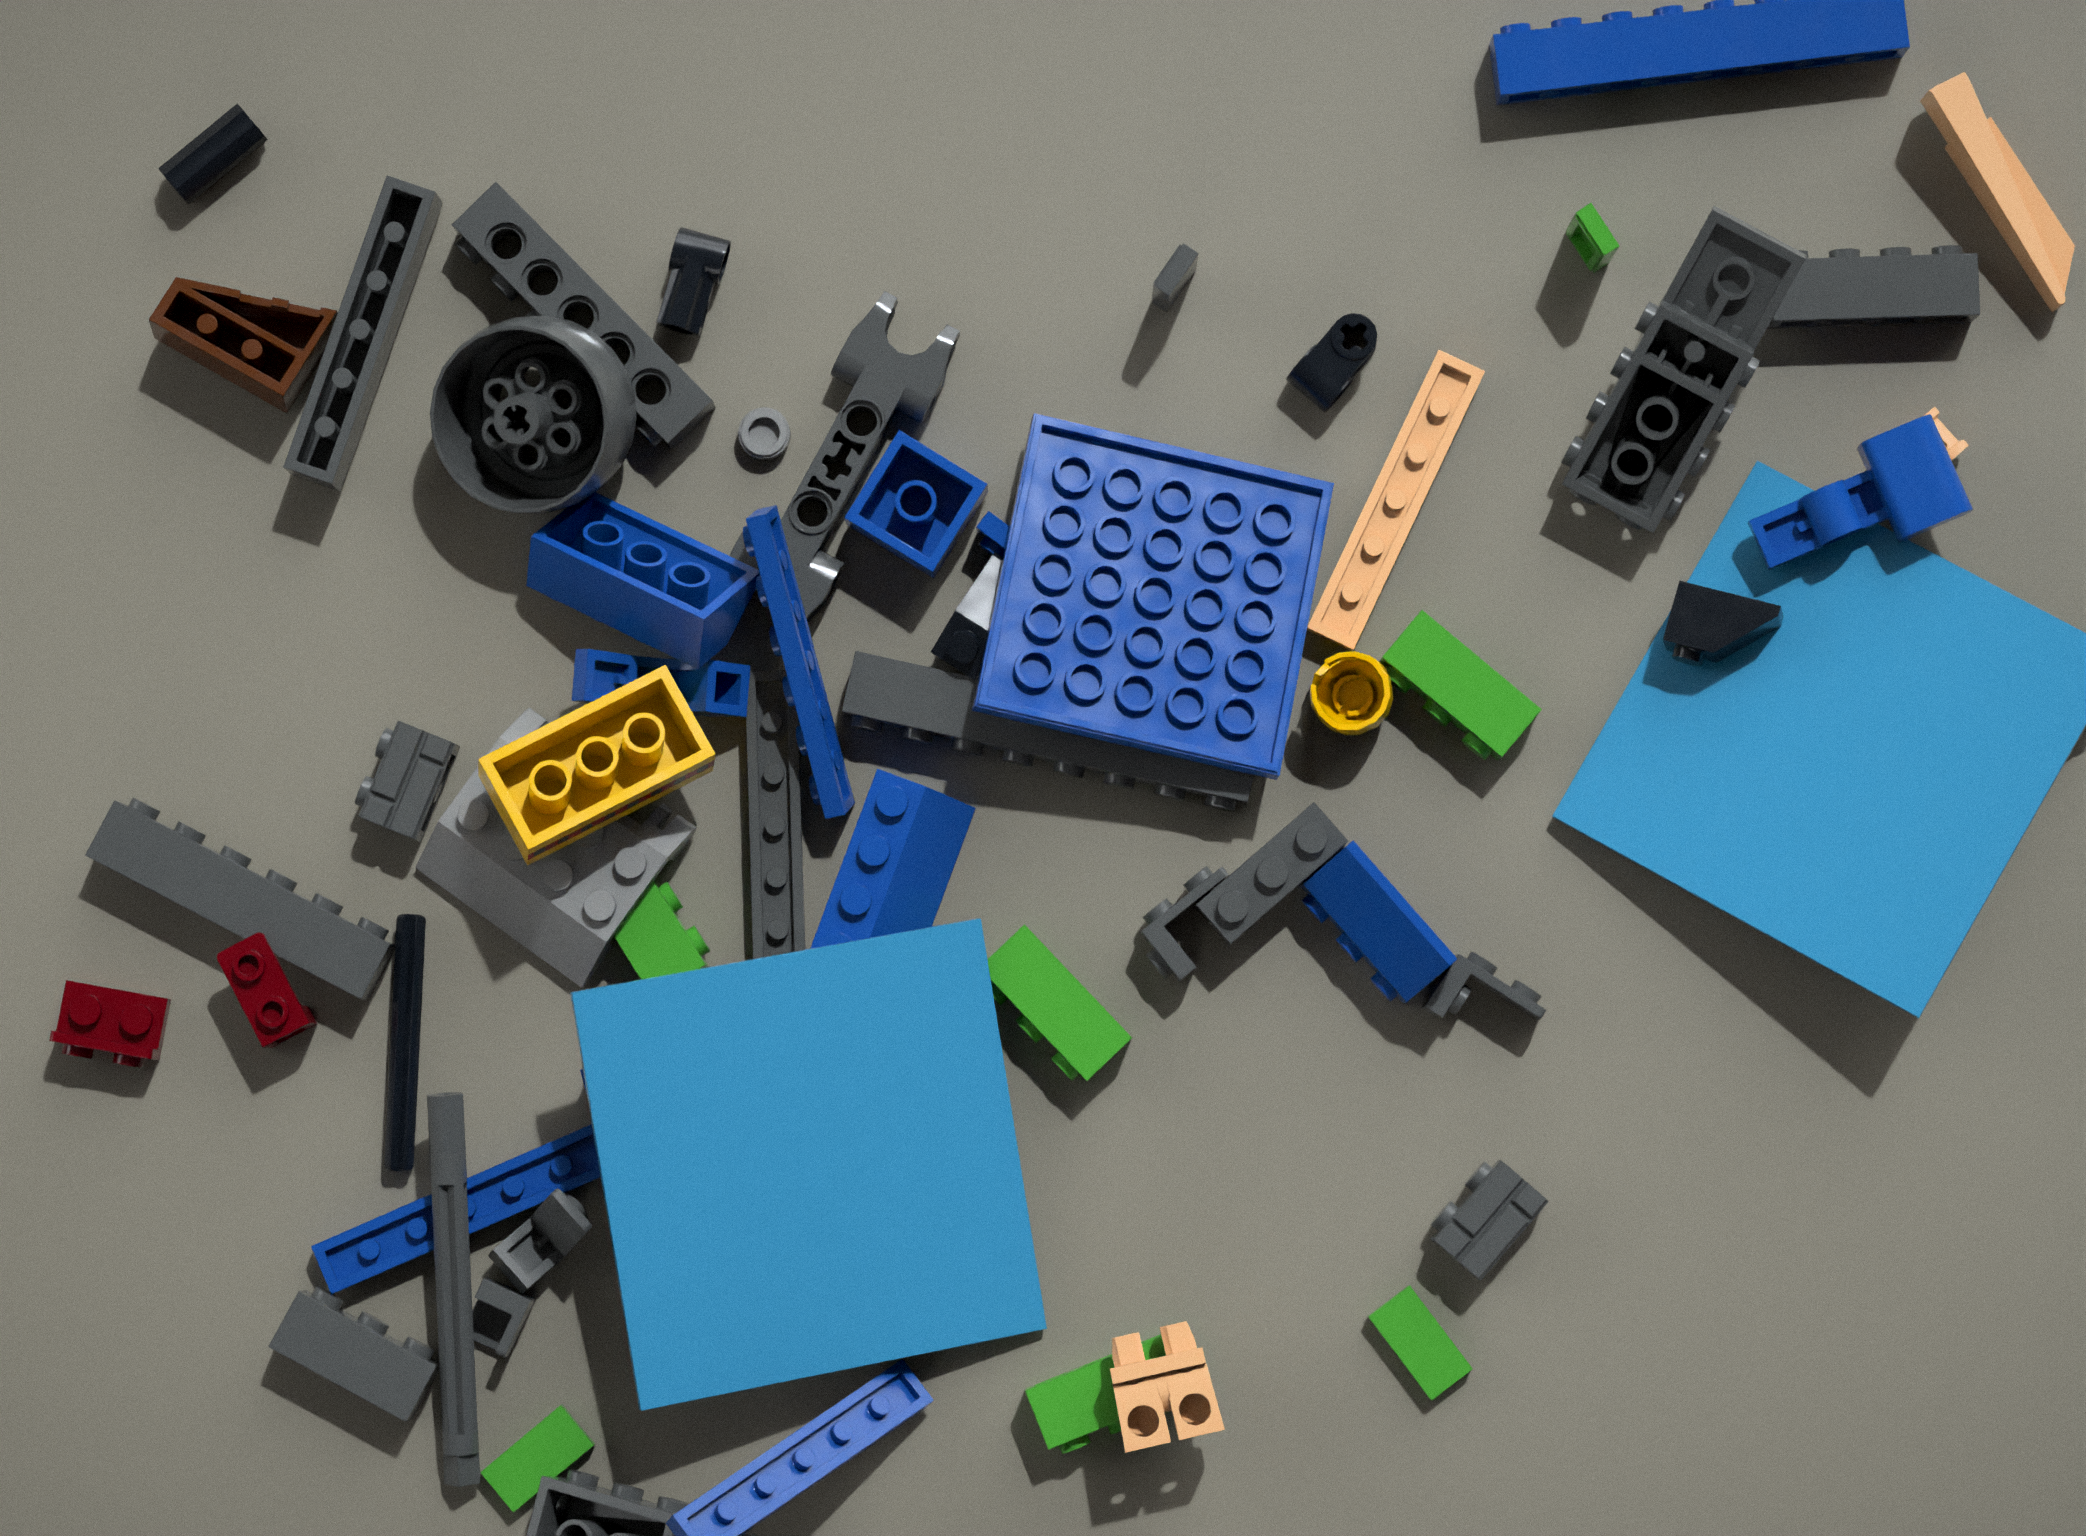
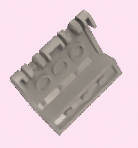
[415,708,697,988]

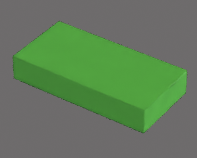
[1565,203,1620,273]
[1367,1285,1473,1401]
[480,1404,595,1513]

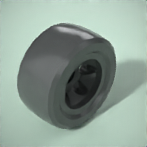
[430,316,637,514]

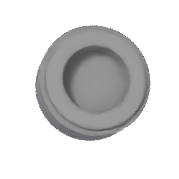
[738,407,791,461]

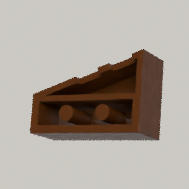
[149,277,338,413]

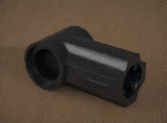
[657,227,731,337]

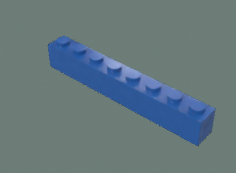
[1489,0,1910,105]

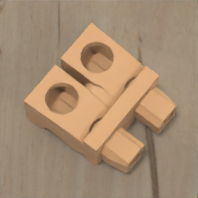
[1110,1321,1225,1453]

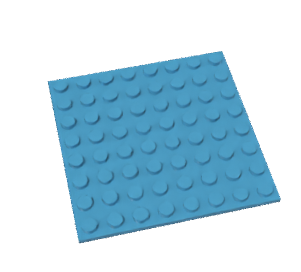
[1552,461,2086,1019]
[570,918,1047,1411]

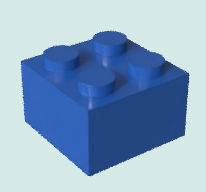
[844,430,988,579]

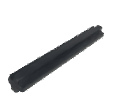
[384,914,426,1171]

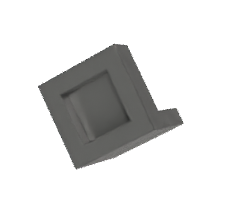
[472,1277,536,1358]

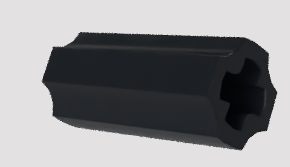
[158,103,268,205]

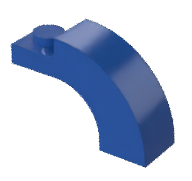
[572,649,751,717]

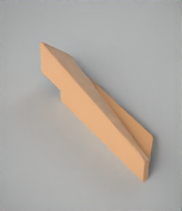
[1920,72,2075,312]

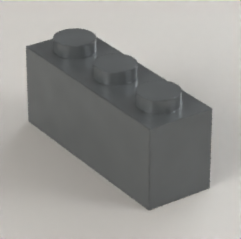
[1195,802,1348,946]
[268,1286,440,1422]

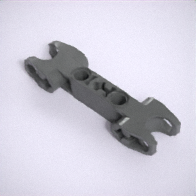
[730,291,960,623]

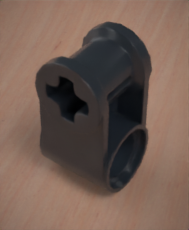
[1286,313,1377,412]

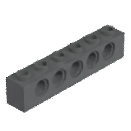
[451,182,716,450]

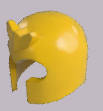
[1310,651,1393,735]

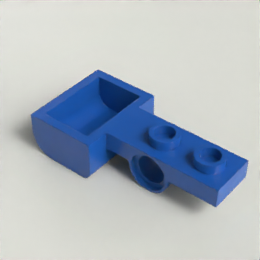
[1748,414,1973,570]

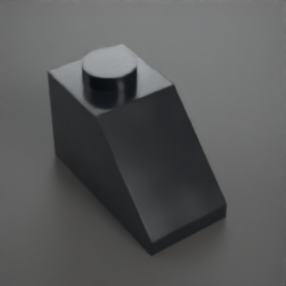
[931,553,1003,680]
[1663,581,1783,666]

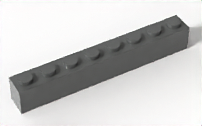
[842,651,1254,812]

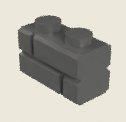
[355,721,460,842]
[1430,1160,1549,1281]

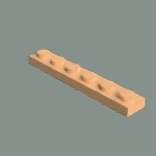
[1307,350,1485,651]

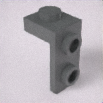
[1140,866,1229,981]
[488,1188,592,1294]

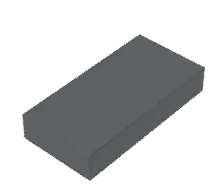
[1152,243,1199,312]

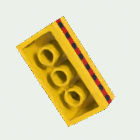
[478,665,716,866]

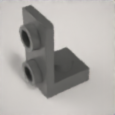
[1422,952,1547,1020]

